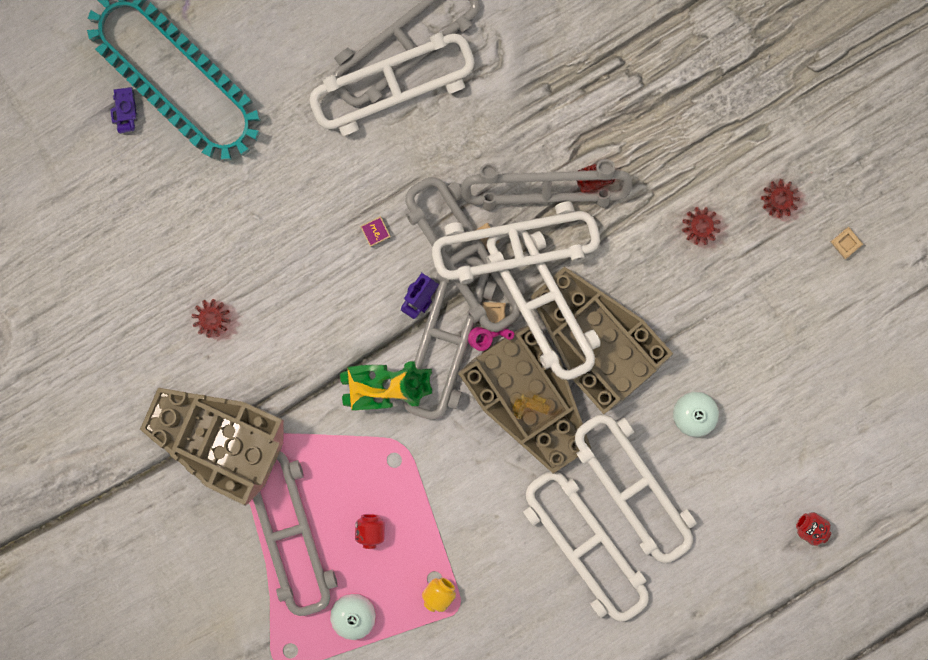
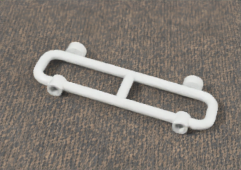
[309,32,474,136]
[432,201,600,284]
[486,230,600,380]
[575,415,697,563]
[523,471,649,621]

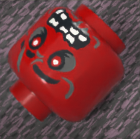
[796,512,831,546]
[355,514,385,549]

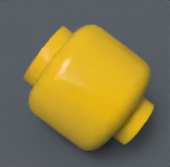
[422,577,456,612]

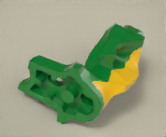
[340,361,432,411]

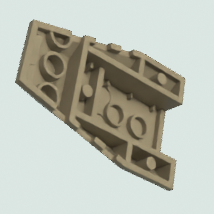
[140,388,284,506]

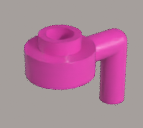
[468,327,514,351]

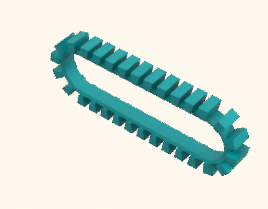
[87,0,261,161]

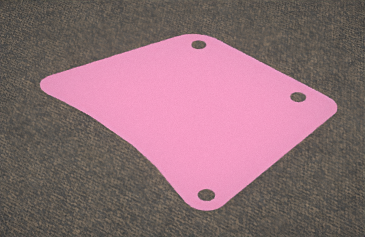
[249,433,461,660]

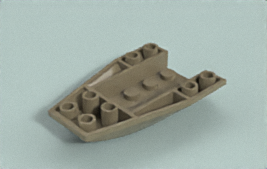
[530,266,673,415]
[458,325,591,474]

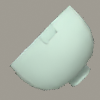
[673,392,719,437]
[330,594,376,640]

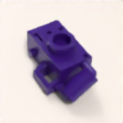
[110,87,138,134]
[401,272,439,319]

